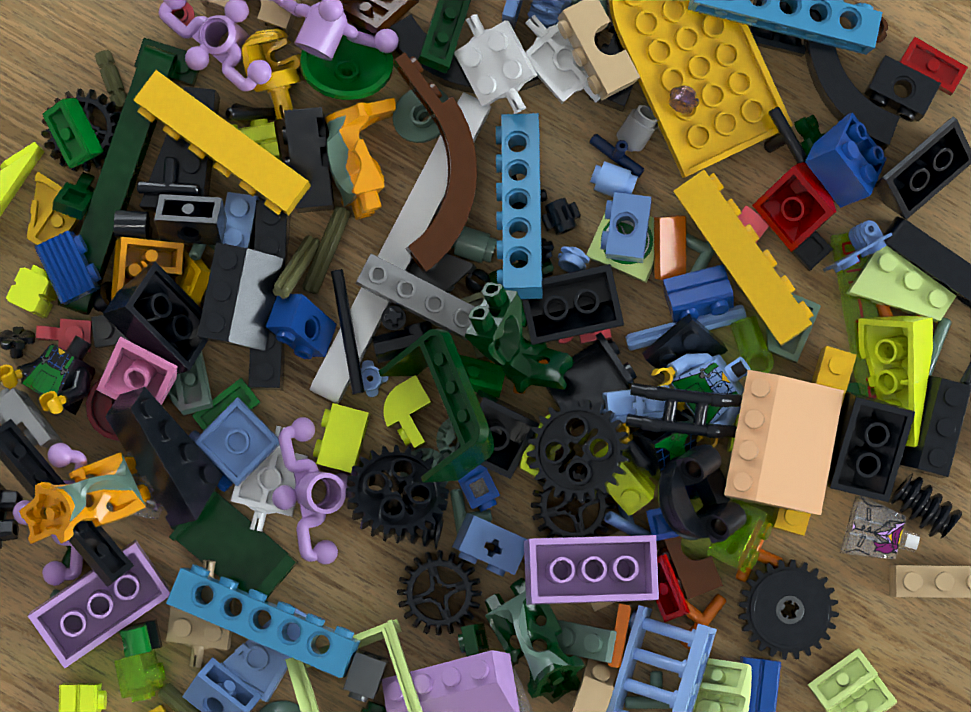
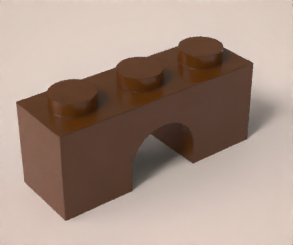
[660,536,723,599]

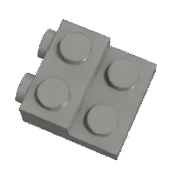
[0,388,63,448]

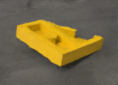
[27,172,79,245]
[175,246,210,307]

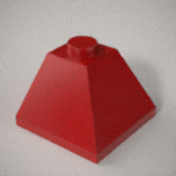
[752,162,837,252]

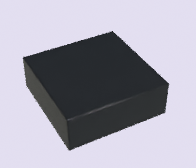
[788,231,833,271]

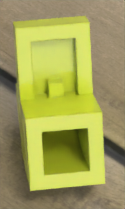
[383,375,432,449]

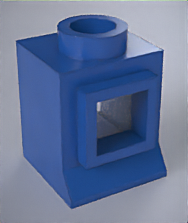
[458,465,500,512]

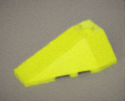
[0,142,45,217]
[858,316,933,447]

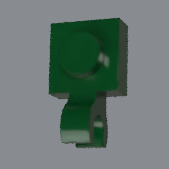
[52,172,95,220]

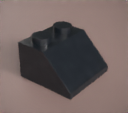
[454,390,539,479]

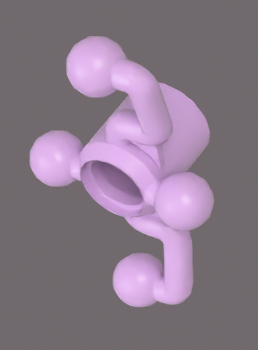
[159,0,272,91]
[269,0,399,61]
[272,417,352,565]
[13,443,88,586]

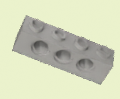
[355,254,475,341]

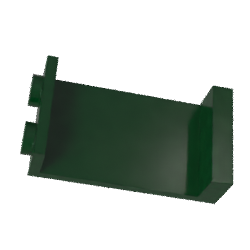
[169,490,298,600]

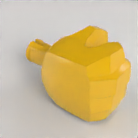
[242,29,301,120]

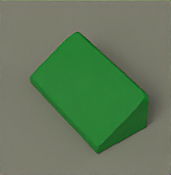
[42,98,103,169]

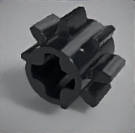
[542,198,581,235]

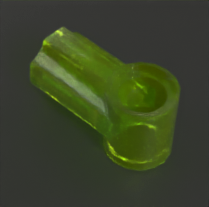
[729,316,774,376]

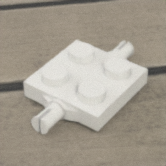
[454,14,537,114]
[525,15,600,104]
[231,425,308,532]

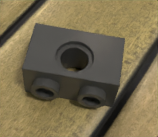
[343,649,389,702]

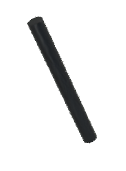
[331,269,365,395]

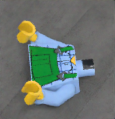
[651,353,750,447]

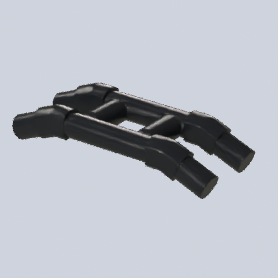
[626,383,742,438]

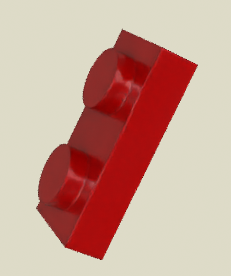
[899,37,968,96]

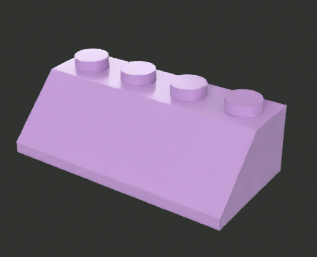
[382,650,520,712]

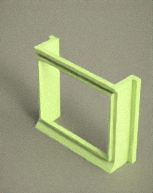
[285,619,423,712]

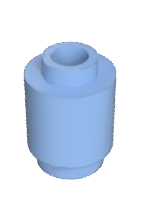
[590,161,638,197]

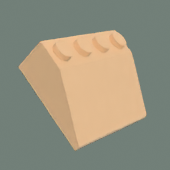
[724,370,844,516]

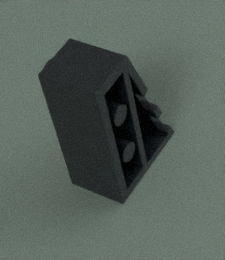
[282,107,335,213]

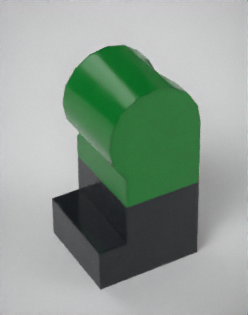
[119,619,163,657]

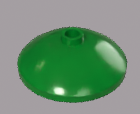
[300,27,393,100]

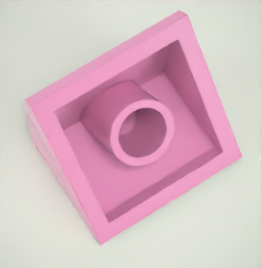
[96,337,178,405]

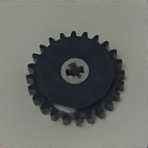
[737,559,839,660]

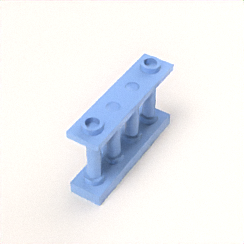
[606,605,717,712]

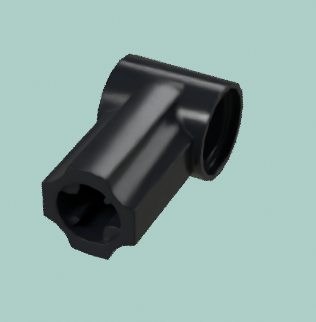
[113,210,153,240]
[372,321,432,364]

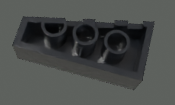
[140,87,220,213]
[105,387,223,527]

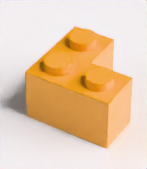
[111,237,184,300]

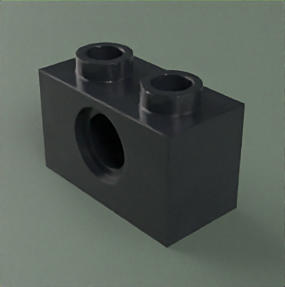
[864,55,941,122]
[154,194,227,245]

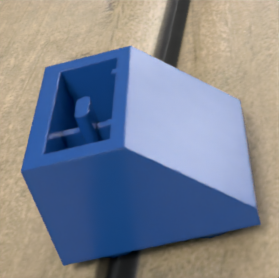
[805,113,887,208]

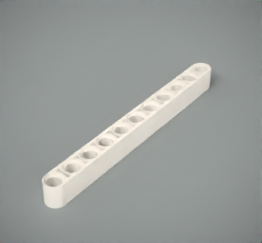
[310,92,492,404]

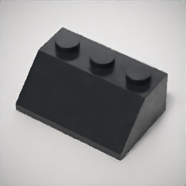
[875,117,971,220]
[197,242,284,351]
[103,261,208,374]
[521,264,624,345]
[899,376,971,478]
[827,391,915,502]

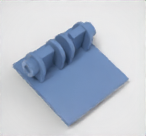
[823,220,892,273]

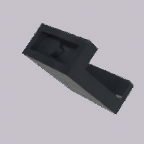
[545,332,637,430]

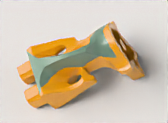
[325,98,396,220]
[19,452,151,544]

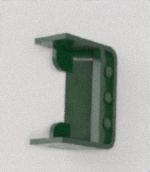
[379,329,494,483]

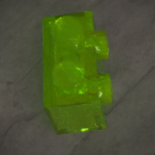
[706,499,773,574]
[114,650,166,703]

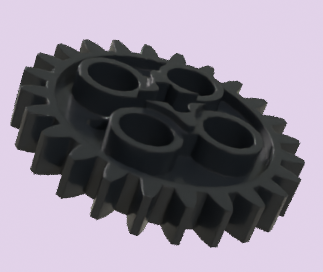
[527,399,631,503]
[346,445,449,543]

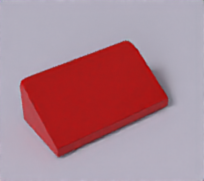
[655,554,690,623]

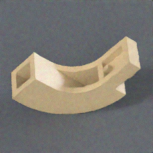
[570,659,618,712]

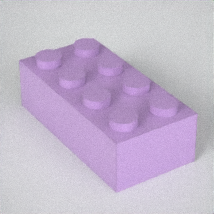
[524,535,659,605]
[28,540,171,669]

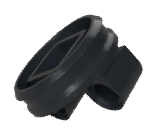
[658,444,746,543]

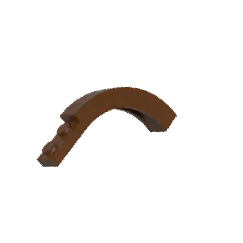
[393,52,477,273]

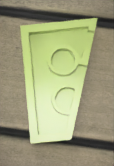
[845,246,956,322]

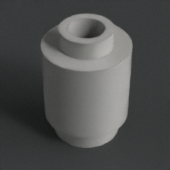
[617,105,658,152]

